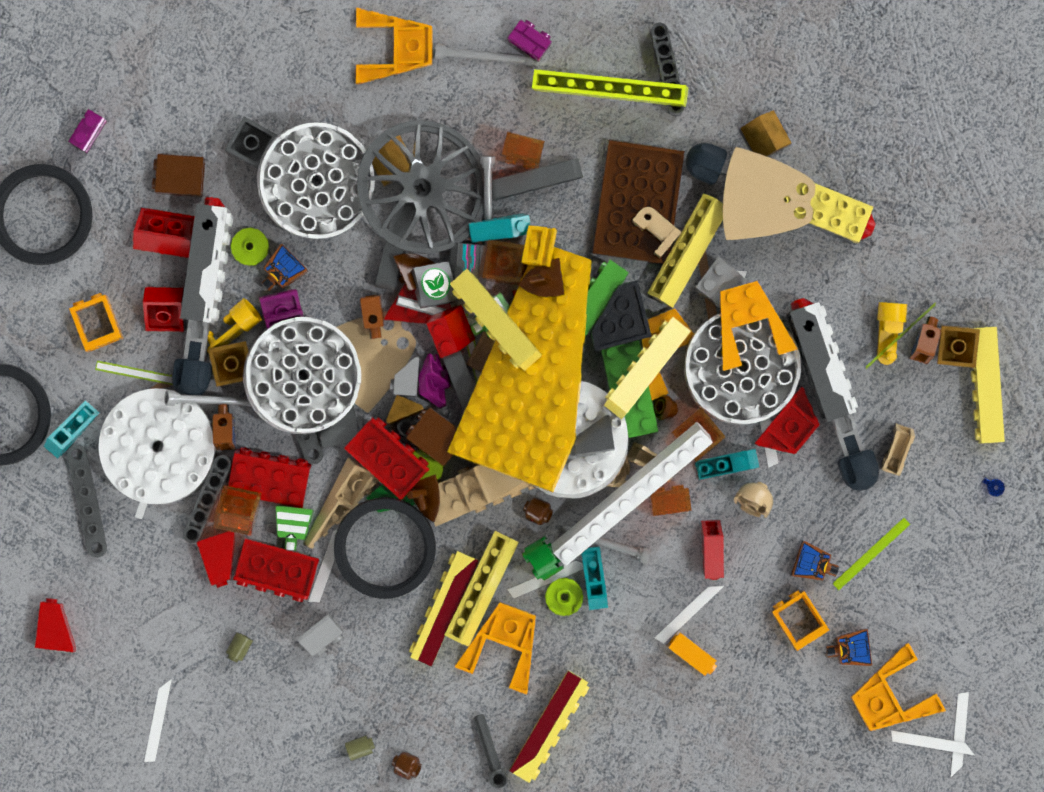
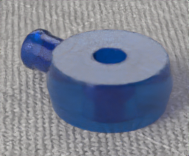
[982,477,1005,497]

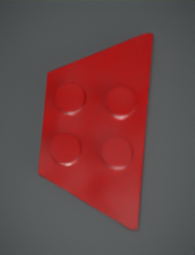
[384,285,452,324]
[754,387,820,454]

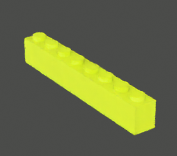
[532,69,688,107]

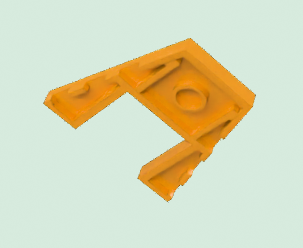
[356,8,433,85]
[720,281,798,371]
[641,308,694,400]
[455,602,536,695]
[851,643,946,731]

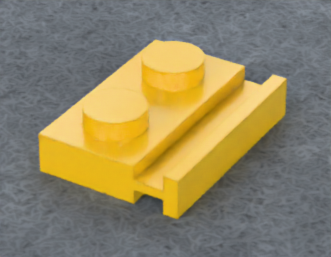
[521,225,557,267]

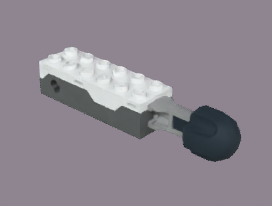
[172,197,233,396]
[786,298,879,491]

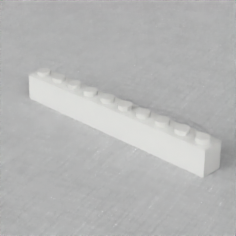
[551,422,713,566]

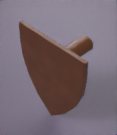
[393,253,436,291]
[519,258,565,297]
[407,474,440,522]

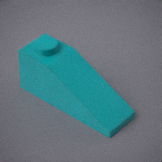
[468,213,531,242]
[44,400,99,459]
[581,546,608,610]

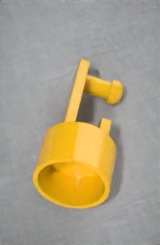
[207,298,262,353]
[877,302,907,365]

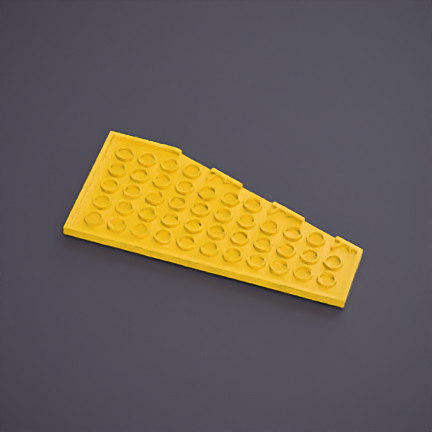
[447,247,592,493]

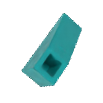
[695,449,760,480]

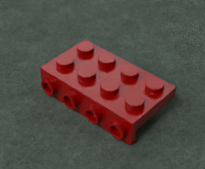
[344,417,430,500]
[227,447,312,508]
[233,538,320,602]

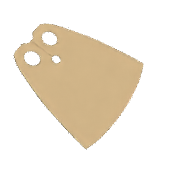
[723,147,815,240]
[336,311,416,413]

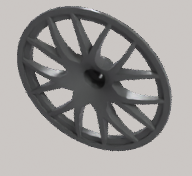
[357,120,484,254]

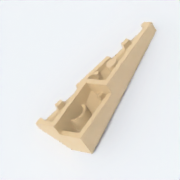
[304,457,381,549]

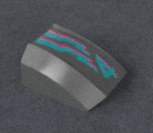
[449,243,489,287]

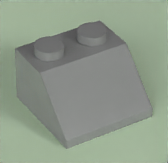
[694,257,747,308]
[390,357,420,398]
[297,614,344,657]

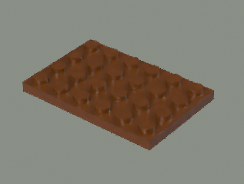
[592,140,685,264]

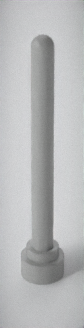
[435,44,527,63]
[480,155,495,247]
[164,390,251,406]
[562,526,652,564]

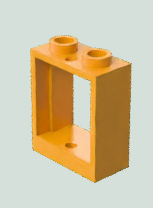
[69,293,124,352]
[771,590,829,651]
[667,631,717,676]

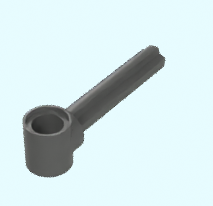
[473,714,508,788]

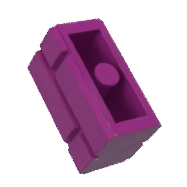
[507,20,552,62]
[68,109,107,154]

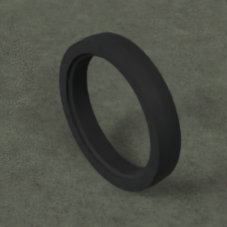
[0,164,93,265]
[0,364,51,466]
[334,497,436,599]

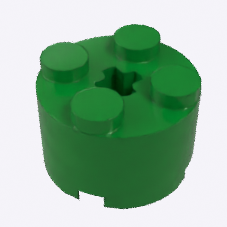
[522,536,564,581]

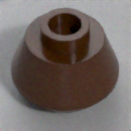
[653,395,678,420]

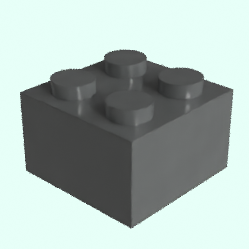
[225,116,278,170]

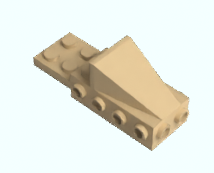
[434,464,537,527]

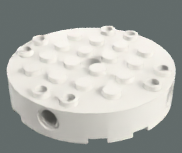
[257,122,375,239]
[684,313,801,425]
[243,317,361,434]
[533,381,628,499]
[99,388,216,504]

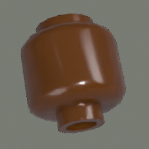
[523,497,553,525]
[392,752,422,780]

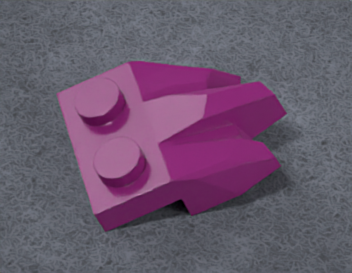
[259,289,304,329]
[418,353,451,409]

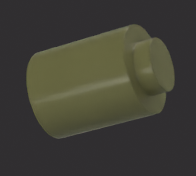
[226,632,253,663]
[345,735,375,761]

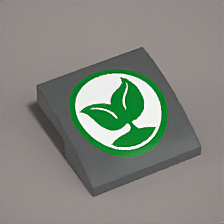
[411,261,457,309]

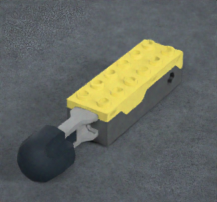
[685,143,876,245]

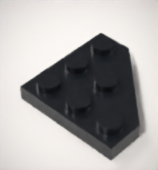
[590,280,651,351]

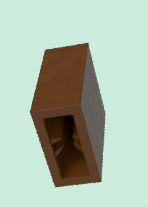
[152,154,206,197]
[406,407,457,467]

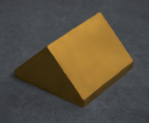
[740,110,792,157]
[372,136,409,187]
[937,326,980,368]
[208,341,249,387]
[386,395,424,425]

